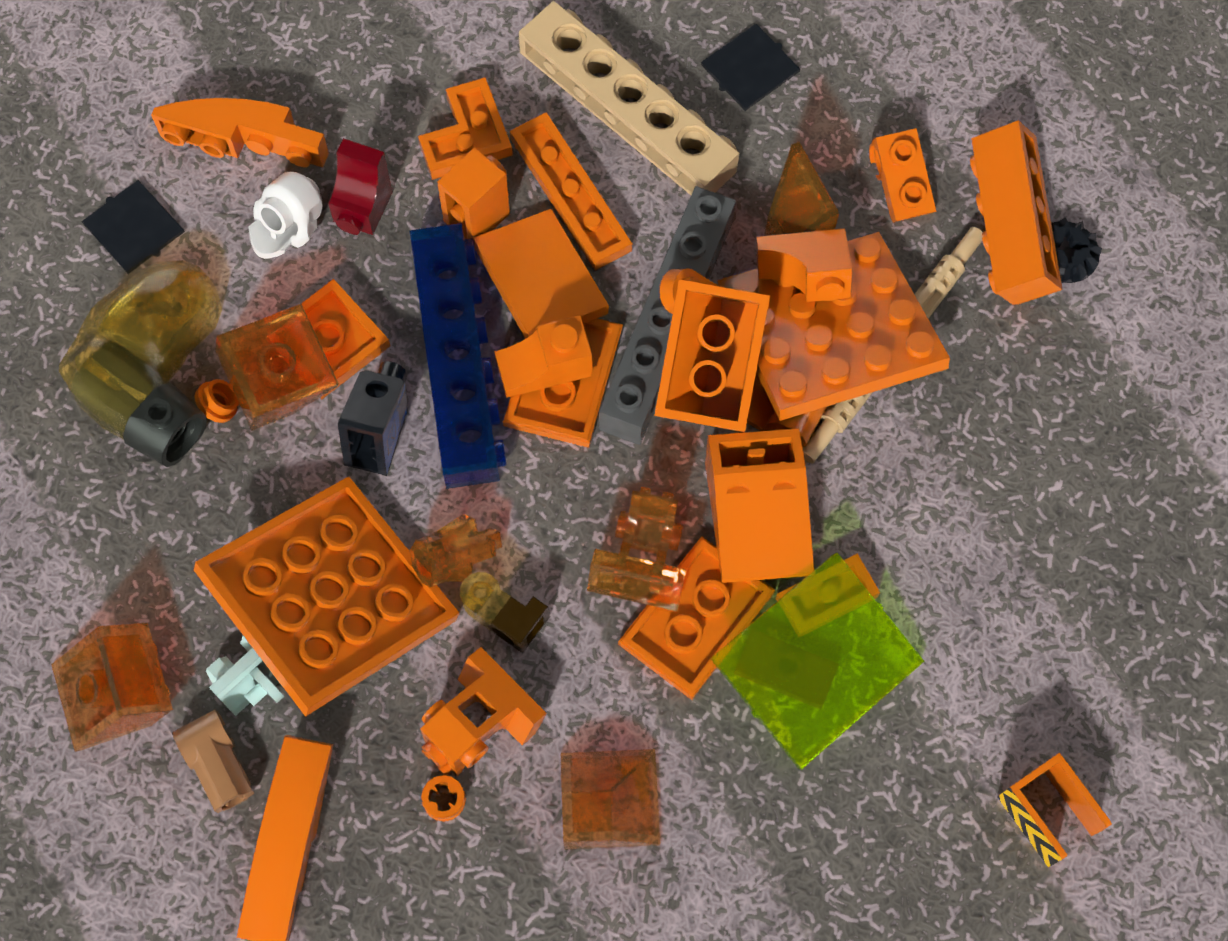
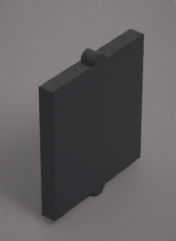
[701,24,800,111]
[81,180,185,274]

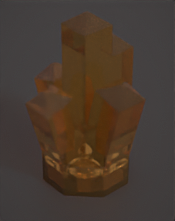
[410,514,502,587]

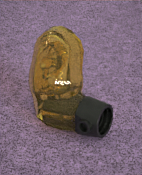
[59,260,222,467]

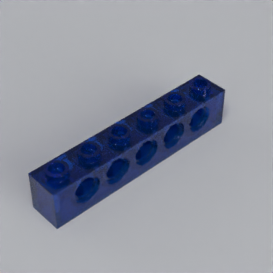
[409,223,507,489]

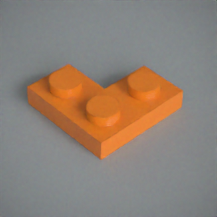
[418,77,513,180]

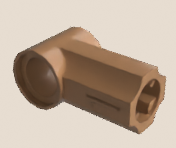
[172,709,255,813]

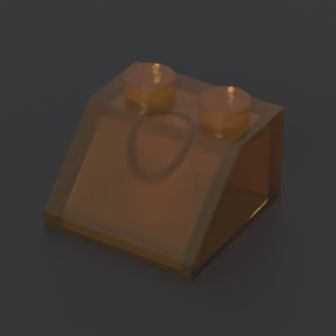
[215,304,339,431]
[51,623,173,752]

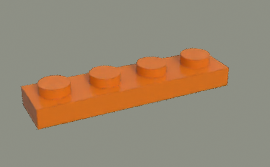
[510,112,633,271]

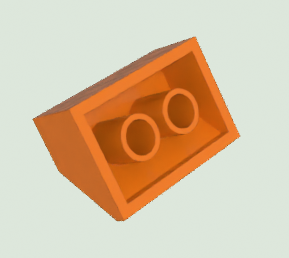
[654,279,770,432]

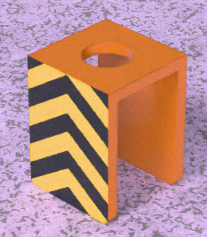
[997,752,1112,867]

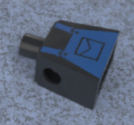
[338,361,408,476]

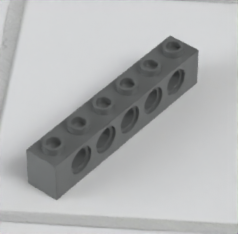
[599,186,736,445]

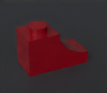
[328,138,393,235]

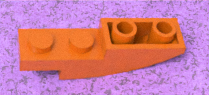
[151,98,329,167]

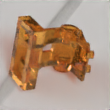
[587,487,687,612]

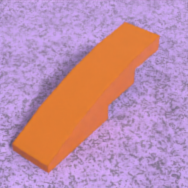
[236,735,334,941]

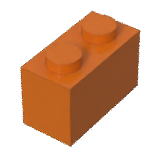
[437,147,510,246]

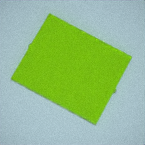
[710,552,924,770]

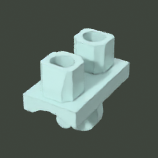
[206,636,284,716]

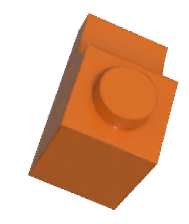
[756,228,852,302]
[494,315,592,398]

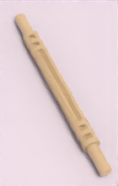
[803,227,983,464]

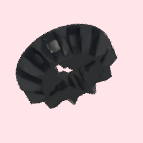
[1051,217,1102,283]

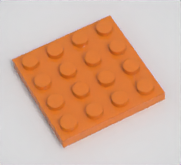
[717,232,950,421]
[194,476,460,717]

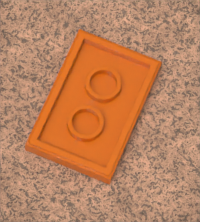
[473,209,609,339]
[503,318,623,448]
[618,536,775,700]

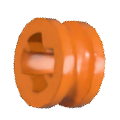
[421,775,466,822]

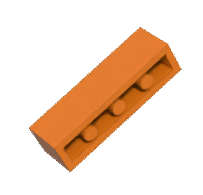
[970,120,1063,305]

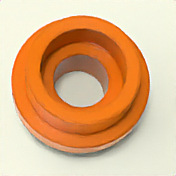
[195,379,239,423]

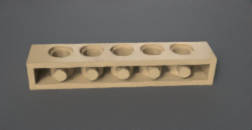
[519,0,739,195]

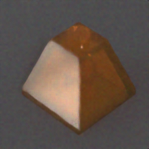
[764,142,839,236]
[561,749,660,850]

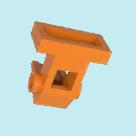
[420,647,547,776]

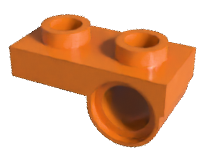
[869,128,936,223]

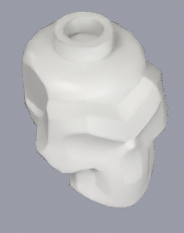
[249,172,323,259]

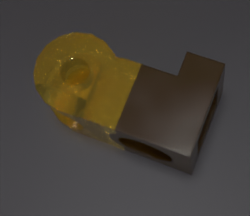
[460,572,550,654]

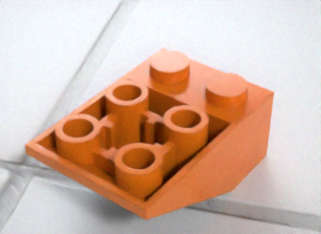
[705,428,814,583]

